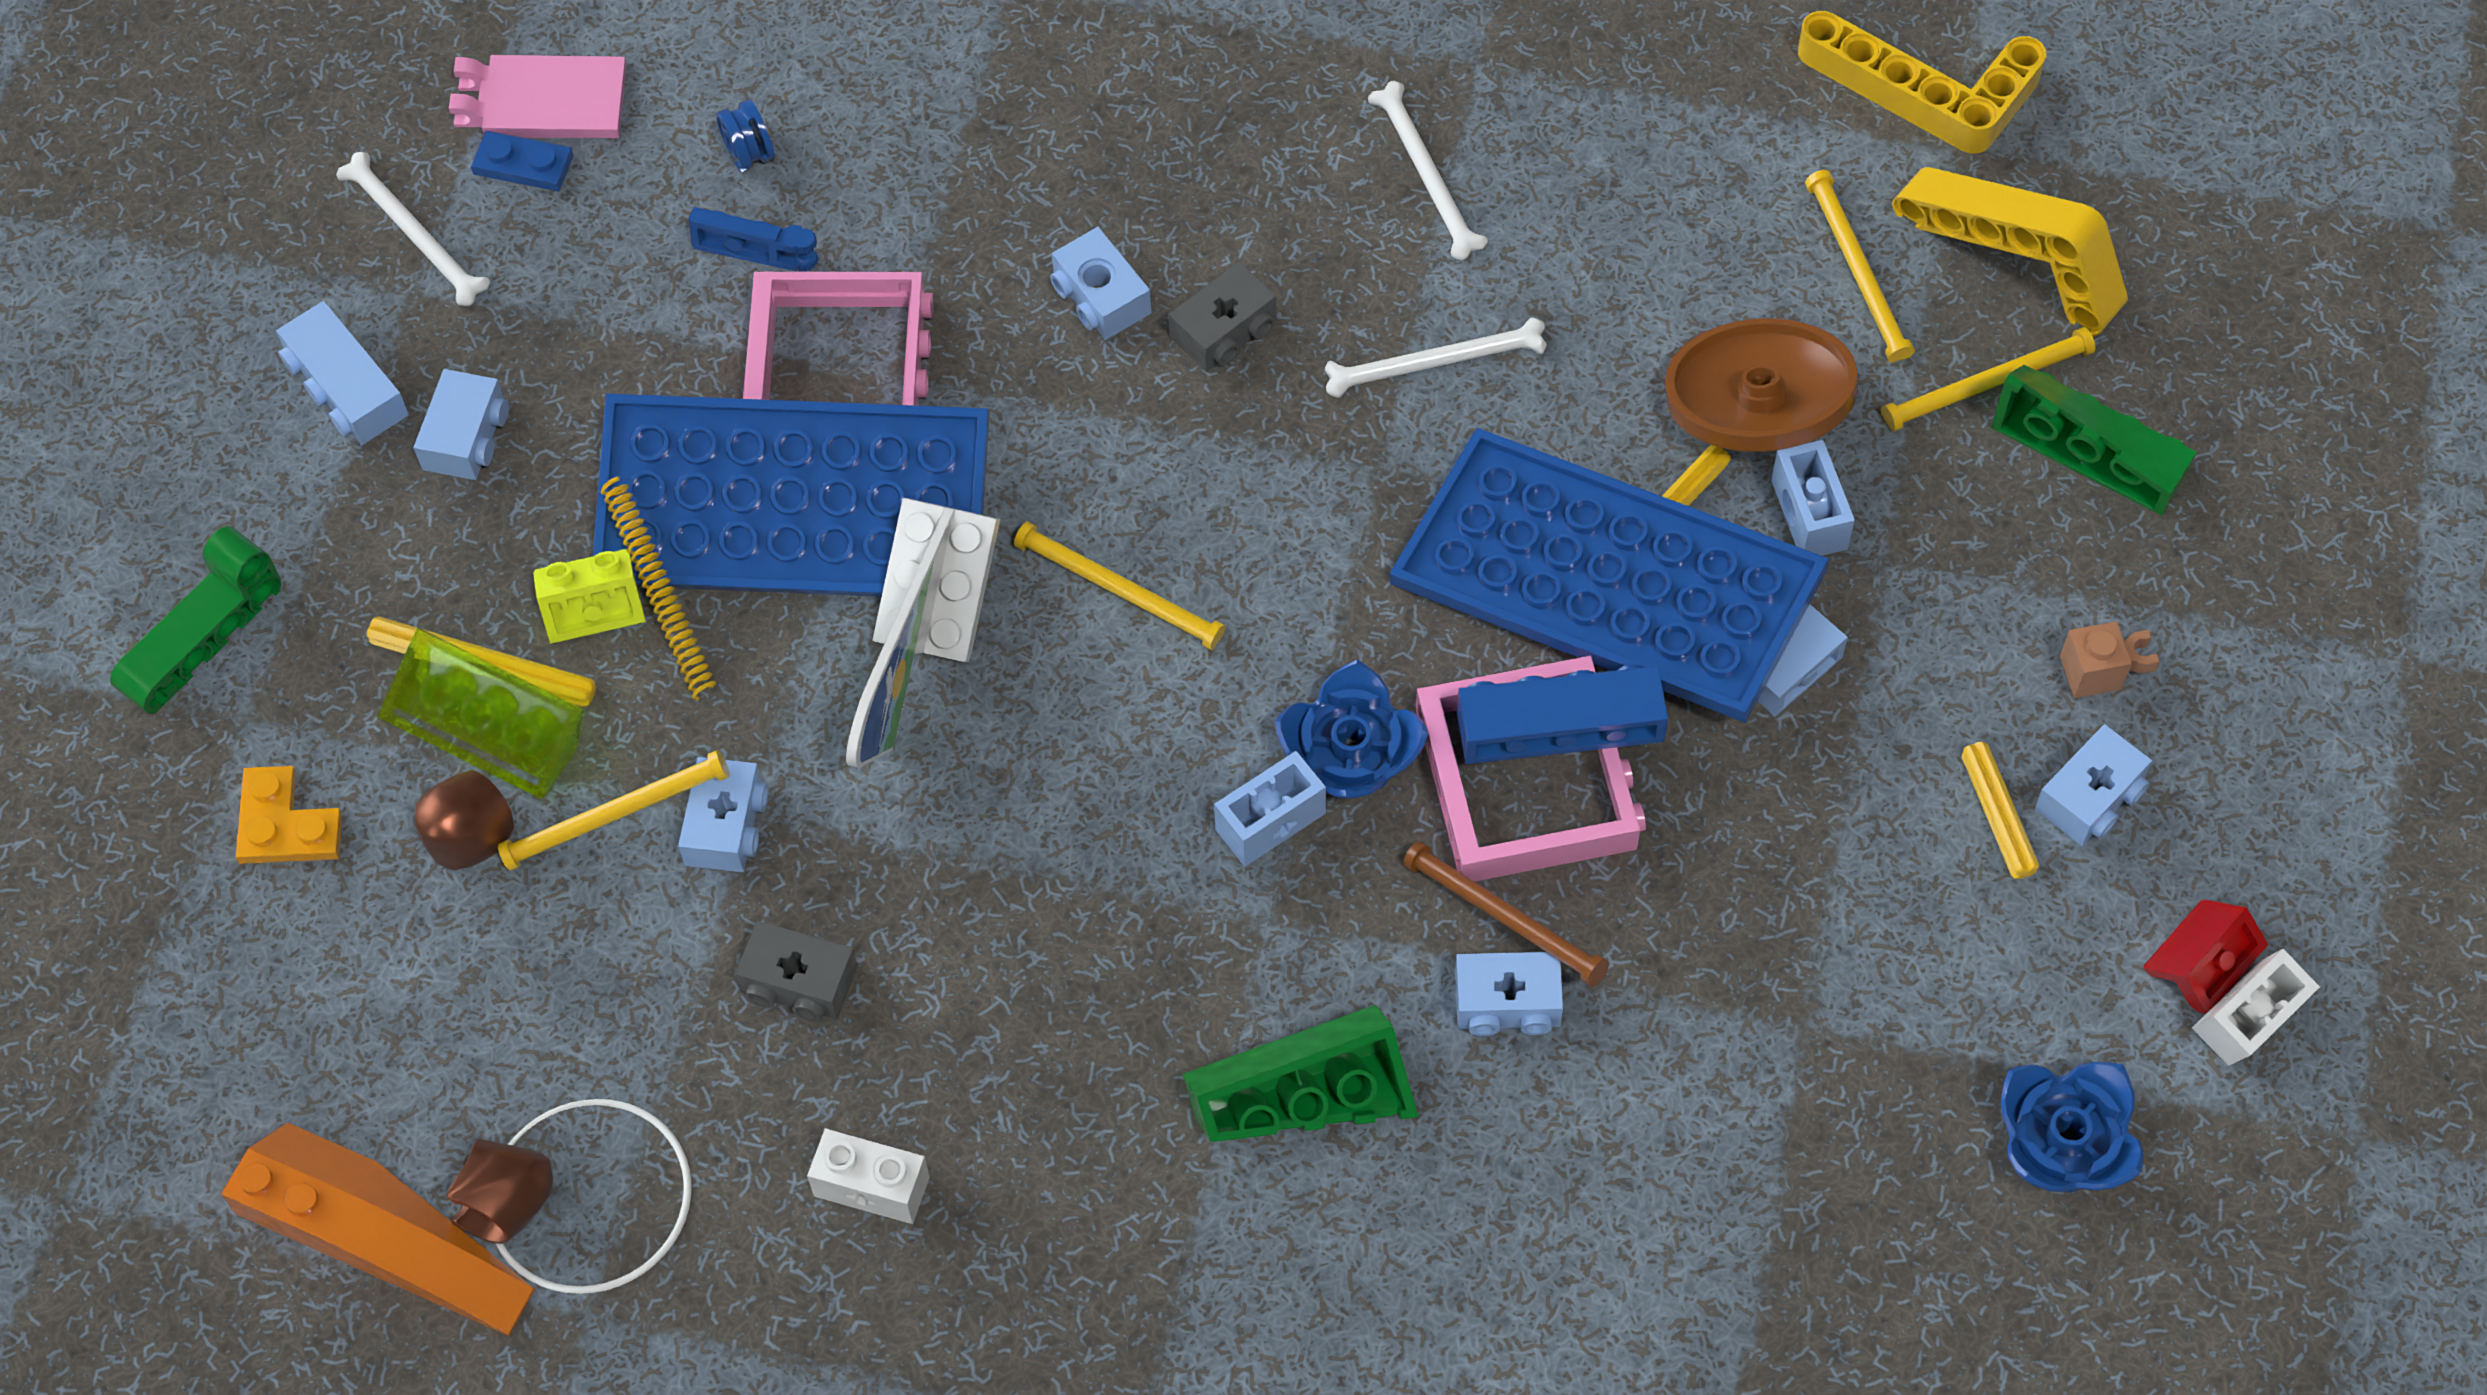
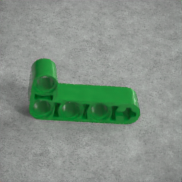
[110,526,282,714]

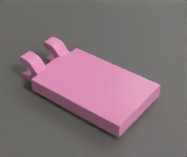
[449,55,627,138]

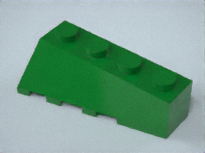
[1991,365,2197,516]
[1182,1005,1419,1142]

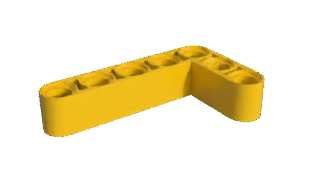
[1798,11,2046,154]
[1892,167,2128,336]

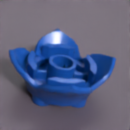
[1275,659,1428,799]
[2000,1062,2144,1192]

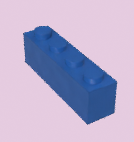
[1457,664,1668,764]

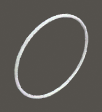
[495,1099,691,1294]

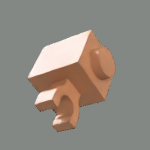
[2060,621,2160,698]

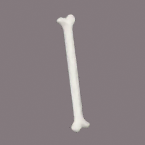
[1368,81,1488,261]
[336,152,490,307]
[1325,317,1547,398]

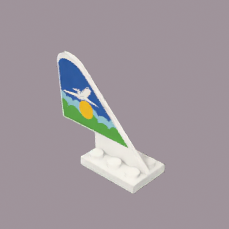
[846,498,1000,768]

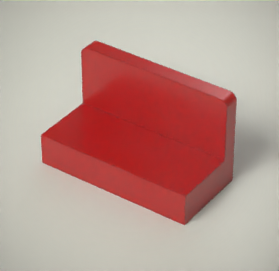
[2143,899,2269,1014]

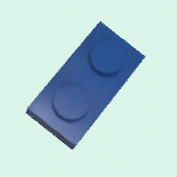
[471,131,574,192]

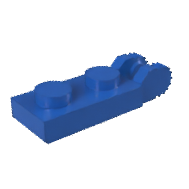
[688,207,819,272]

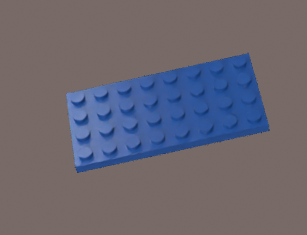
[593,393,990,597]
[1389,428,1829,723]

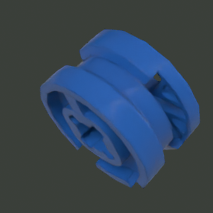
[715,99,775,172]

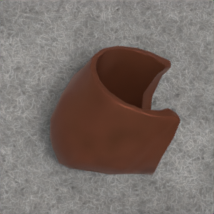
[415,770,514,870]
[446,1139,553,1244]

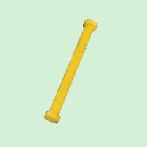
[1805,170,1915,363]
[1881,327,2095,433]
[1014,521,1226,651]
[498,750,730,871]

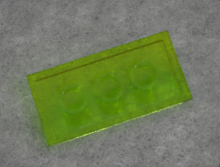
[377,628,585,799]

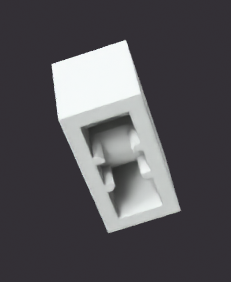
[2192,949,2320,1066]
[807,1129,930,1224]

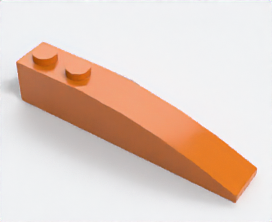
[221,1123,535,1336]

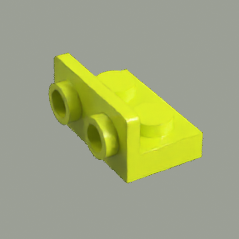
[533,549,646,644]

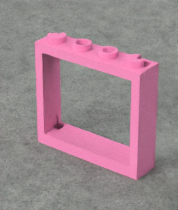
[743,272,933,406]
[1416,656,1646,882]

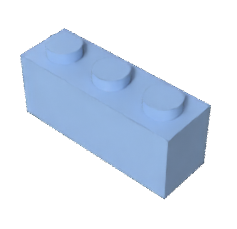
[276,301,409,446]

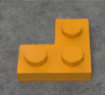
[236,766,342,864]

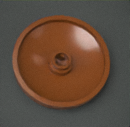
[1665,318,1858,452]

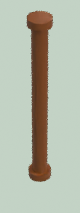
[1404,841,1609,987]

